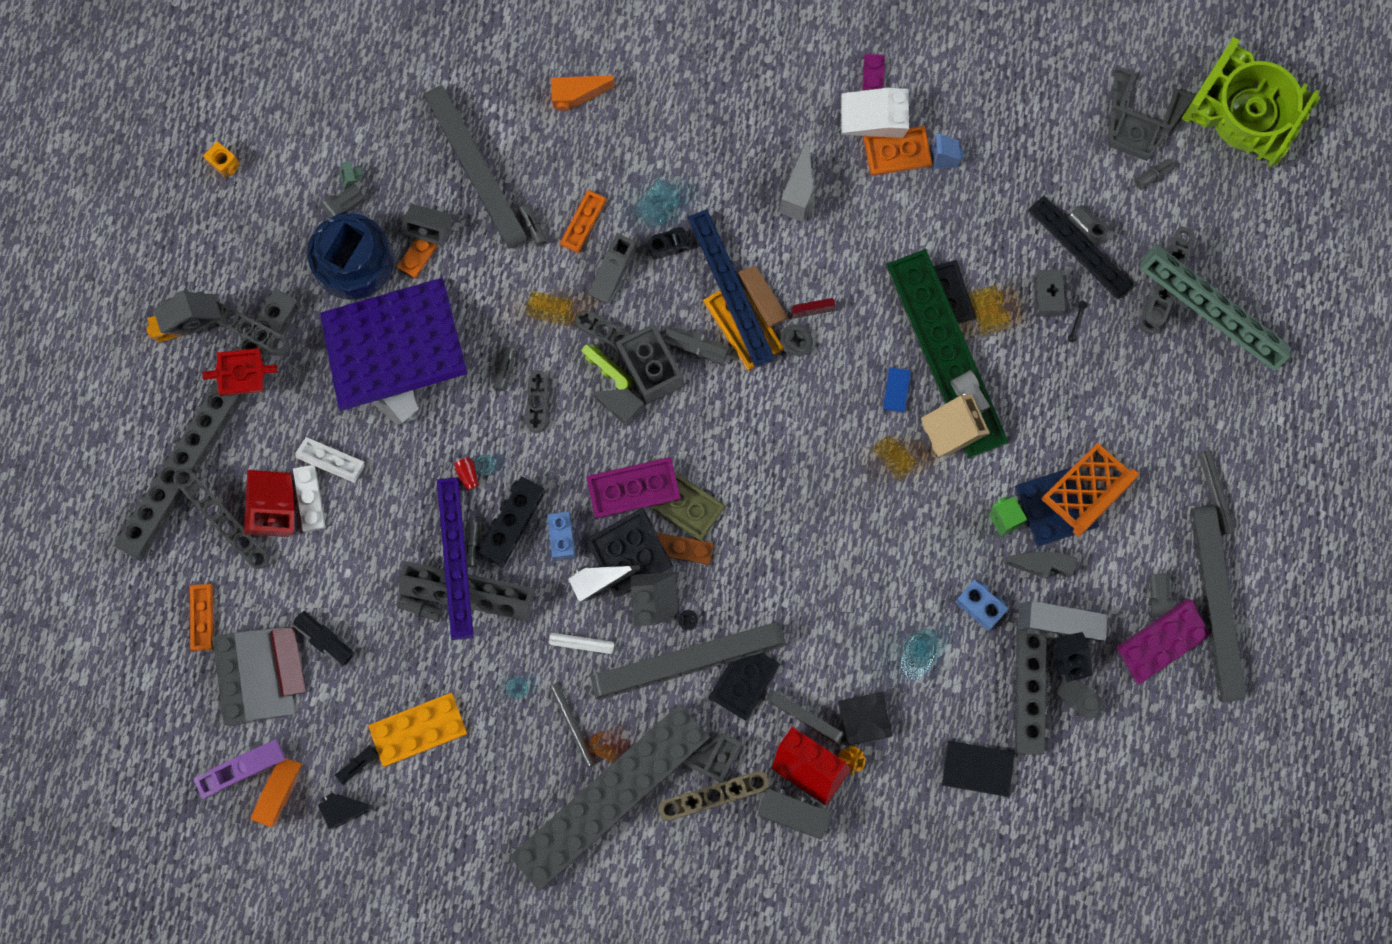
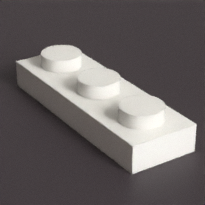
[295,437,364,483]
[293,465,326,533]

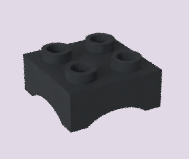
[838,691,893,746]

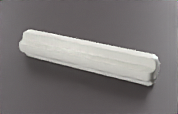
[549,633,614,654]

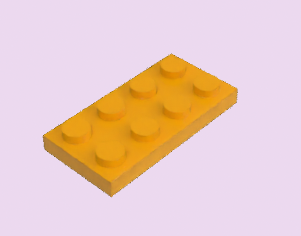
[368,692,468,767]

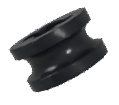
[678,610,698,631]

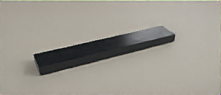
[1028,196,1133,299]

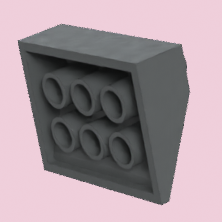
[212,627,296,727]

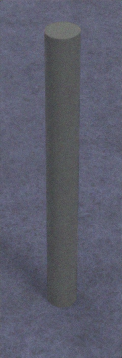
[550,683,595,767]

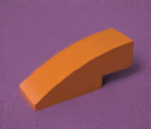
[250,758,302,828]

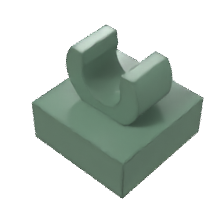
[339,161,364,190]

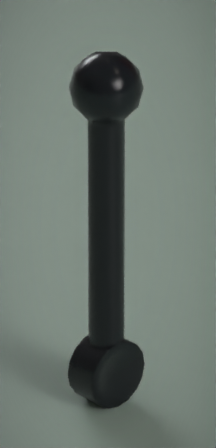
[1068,301,1087,342]

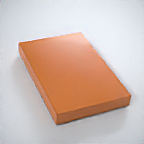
[863,126,933,176]

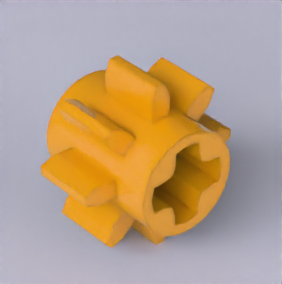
[838,745,866,775]

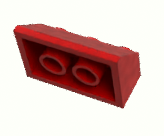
[772,727,851,806]

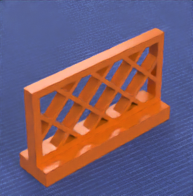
[1042,443,1139,537]

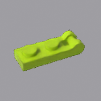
[581,344,634,390]

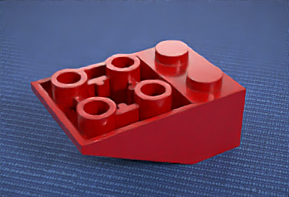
[244,470,294,537]

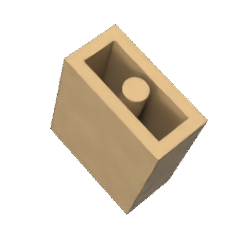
[921,394,990,457]

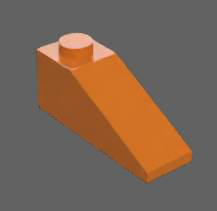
[551,75,615,111]

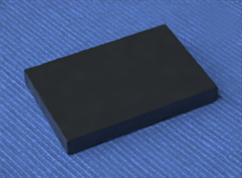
[933,260,976,324]
[708,653,781,721]
[941,741,1015,797]

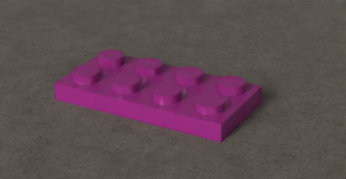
[586,457,681,519]
[1116,598,1210,685]

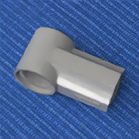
[951,371,990,413]

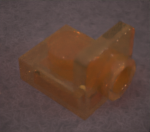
[589,730,618,764]

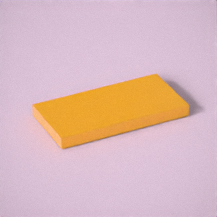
[703,281,784,371]

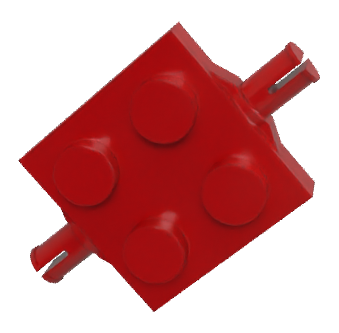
[202,348,278,396]

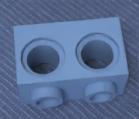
[547,512,576,561]
[955,580,1008,631]

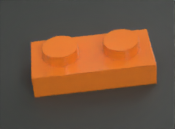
[397,239,438,279]

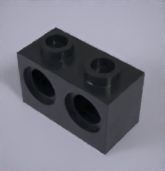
[1054,632,1093,682]

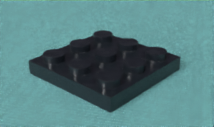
[586,508,673,597]

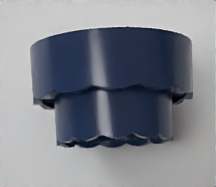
[307,213,394,300]

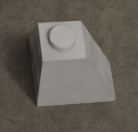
[372,390,418,425]

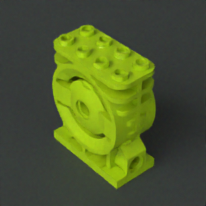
[1182,37,1321,167]

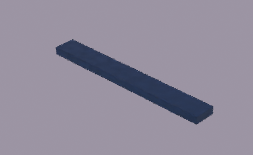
[688,209,775,369]

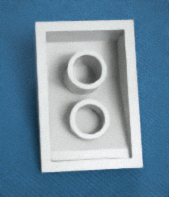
[841,88,909,138]

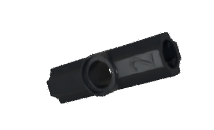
[292,611,355,667]

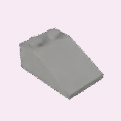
[780,143,815,222]

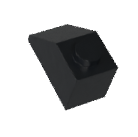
[318,793,373,830]

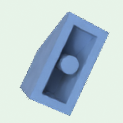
[931,134,963,169]

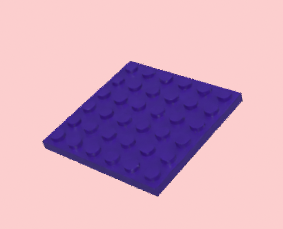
[320,277,468,411]

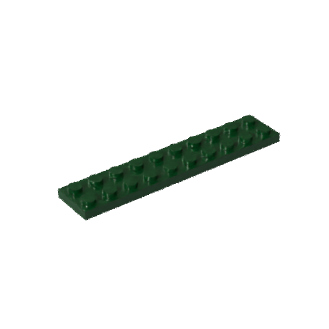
[886,249,1009,459]

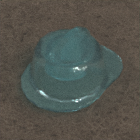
[900,629,940,680]

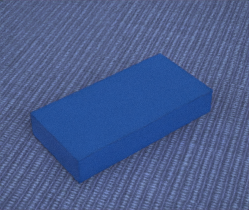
[883,367,911,413]

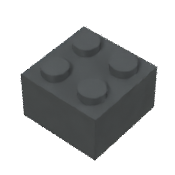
[153,290,221,335]

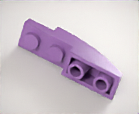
[193,739,286,799]

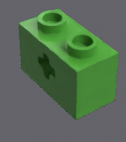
[989,496,1027,537]

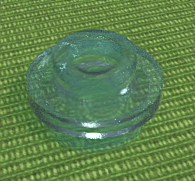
[474,454,496,476]
[506,677,528,699]

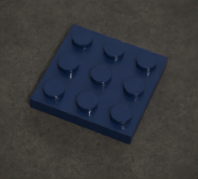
[1014,467,1100,547]

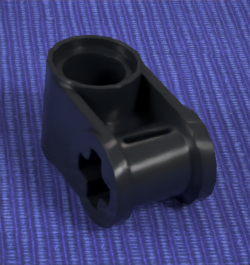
[648,227,690,259]

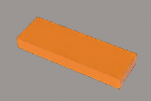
[560,190,607,254]
[190,584,214,651]

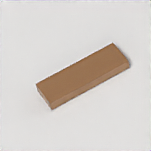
[737,265,788,328]

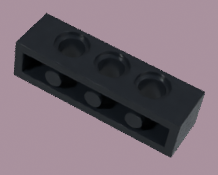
[478,476,546,568]

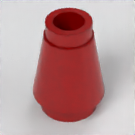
[454,457,479,490]

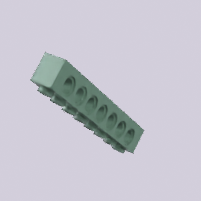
[1141,244,1290,371]

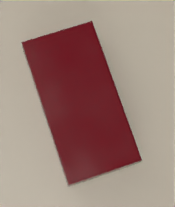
[791,298,836,319]

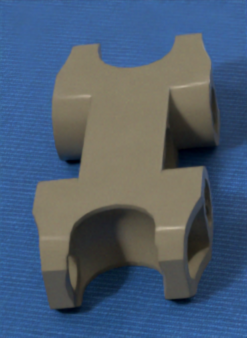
[658,771,769,821]

